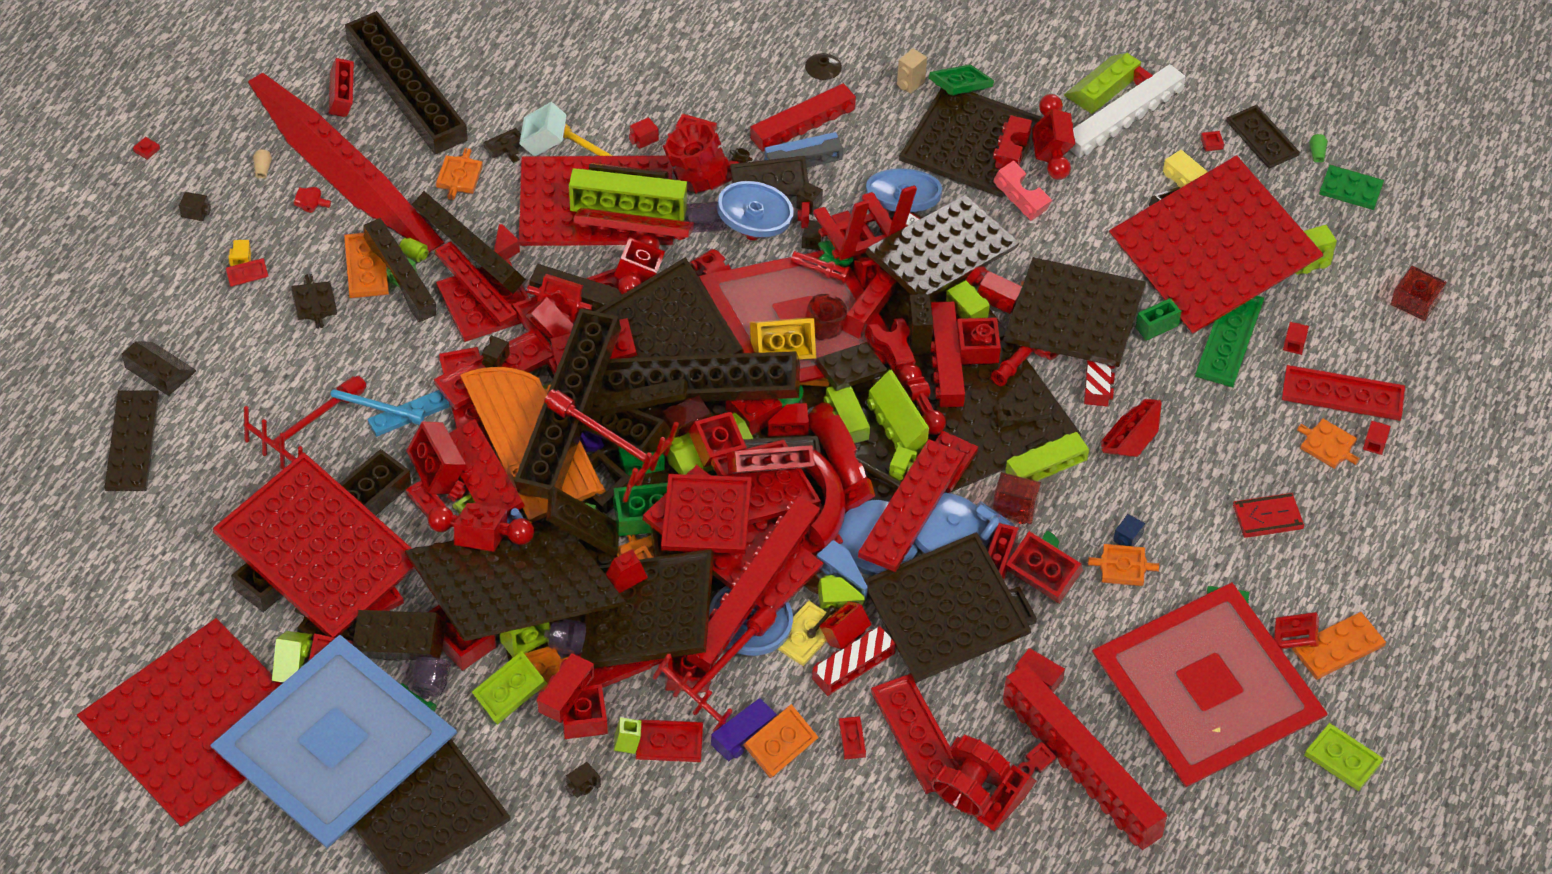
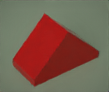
[494,224,520,260]

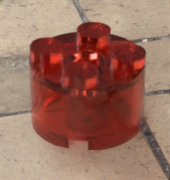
[805,294,847,341]

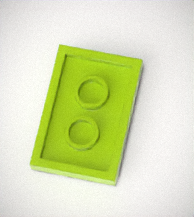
[472,651,548,725]
[1304,723,1384,791]

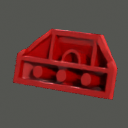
[1100,399,1162,457]

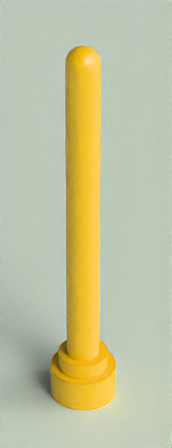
[563,124,613,156]

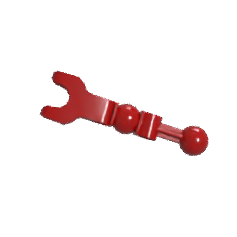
[865,318,946,435]

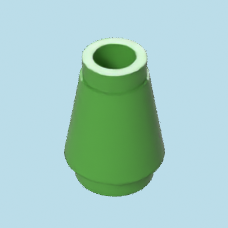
[1309,134,1328,162]

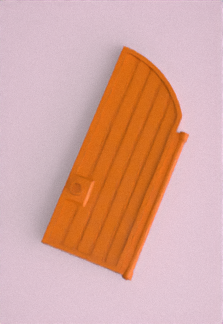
[460,367,606,523]

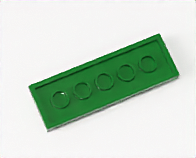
[1195,295,1265,388]

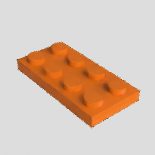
[344,233,389,298]
[1292,612,1386,680]

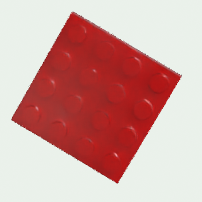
[436,258,529,342]
[711,439,821,525]
[661,474,752,554]

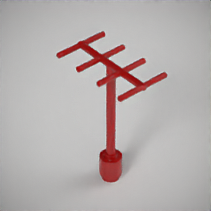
[243,376,367,469]
[544,389,679,502]
[653,606,777,732]

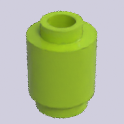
[399,238,429,263]

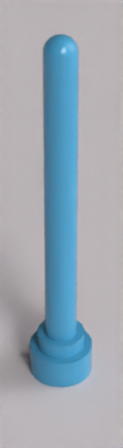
[330,390,425,425]

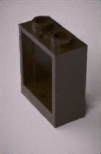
[907,294,933,356]
[588,449,635,514]

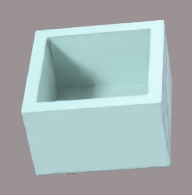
[520,102,566,156]

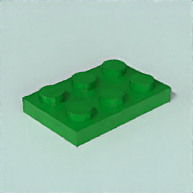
[928,64,994,95]
[1319,165,1384,210]

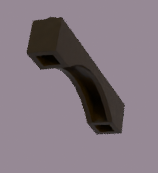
[363,218,436,322]

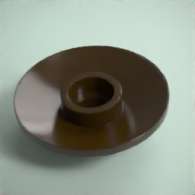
[805,53,842,80]

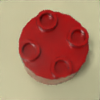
[689,249,731,277]

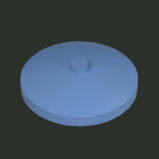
[866,168,942,212]
[717,181,793,237]
[914,493,990,554]
[839,500,919,576]
[709,586,793,656]

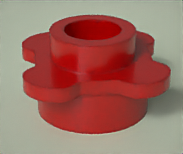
[973,324,995,344]

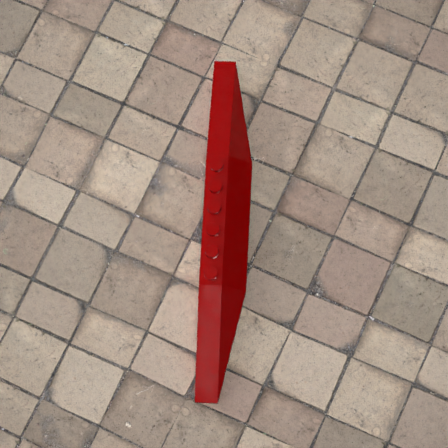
[248,73,444,253]

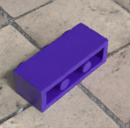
[711,698,777,762]

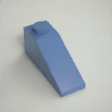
[817,540,868,600]

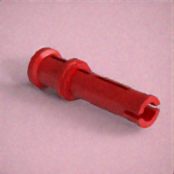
[791,251,850,284]
[991,346,1035,386]

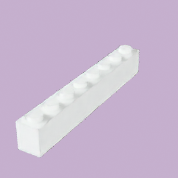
[1070,64,1186,158]

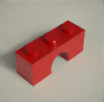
[993,115,1032,169]

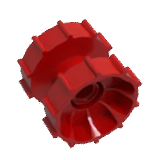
[663,120,730,194]
[928,734,1013,818]

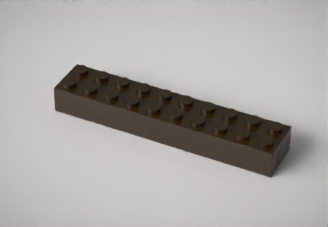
[345,11,468,155]
[514,308,621,499]
[596,351,800,403]
[231,449,412,613]

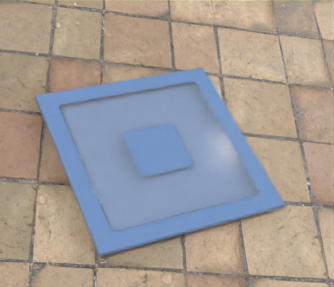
[210,635,457,848]

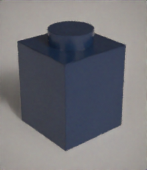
[1113,514,1145,546]

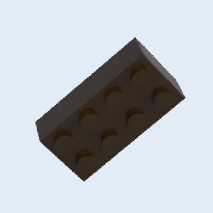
[353,610,446,661]

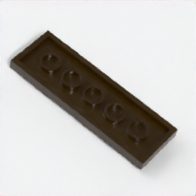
[104,390,159,491]

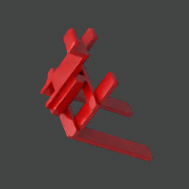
[813,185,917,261]

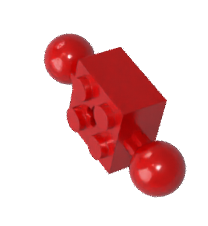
[1032,94,1075,180]
[614,233,665,294]
[427,503,534,551]

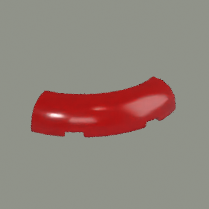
[808,402,866,490]
[804,450,846,550]

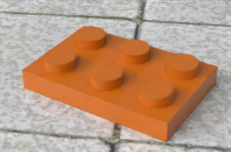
[743,704,819,778]

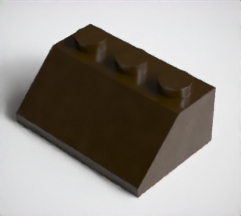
[122,341,196,396]

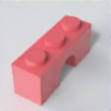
[993,161,1052,221]

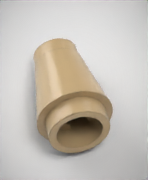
[253,150,272,178]

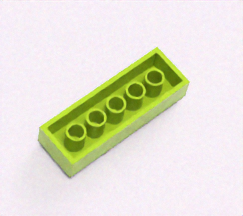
[569,168,687,221]

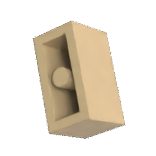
[897,48,927,94]

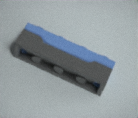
[764,132,843,168]

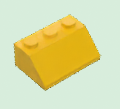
[750,318,816,360]

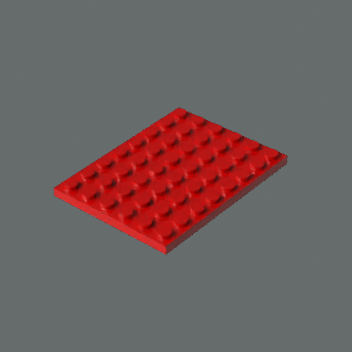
[519,155,673,246]
[213,452,415,638]

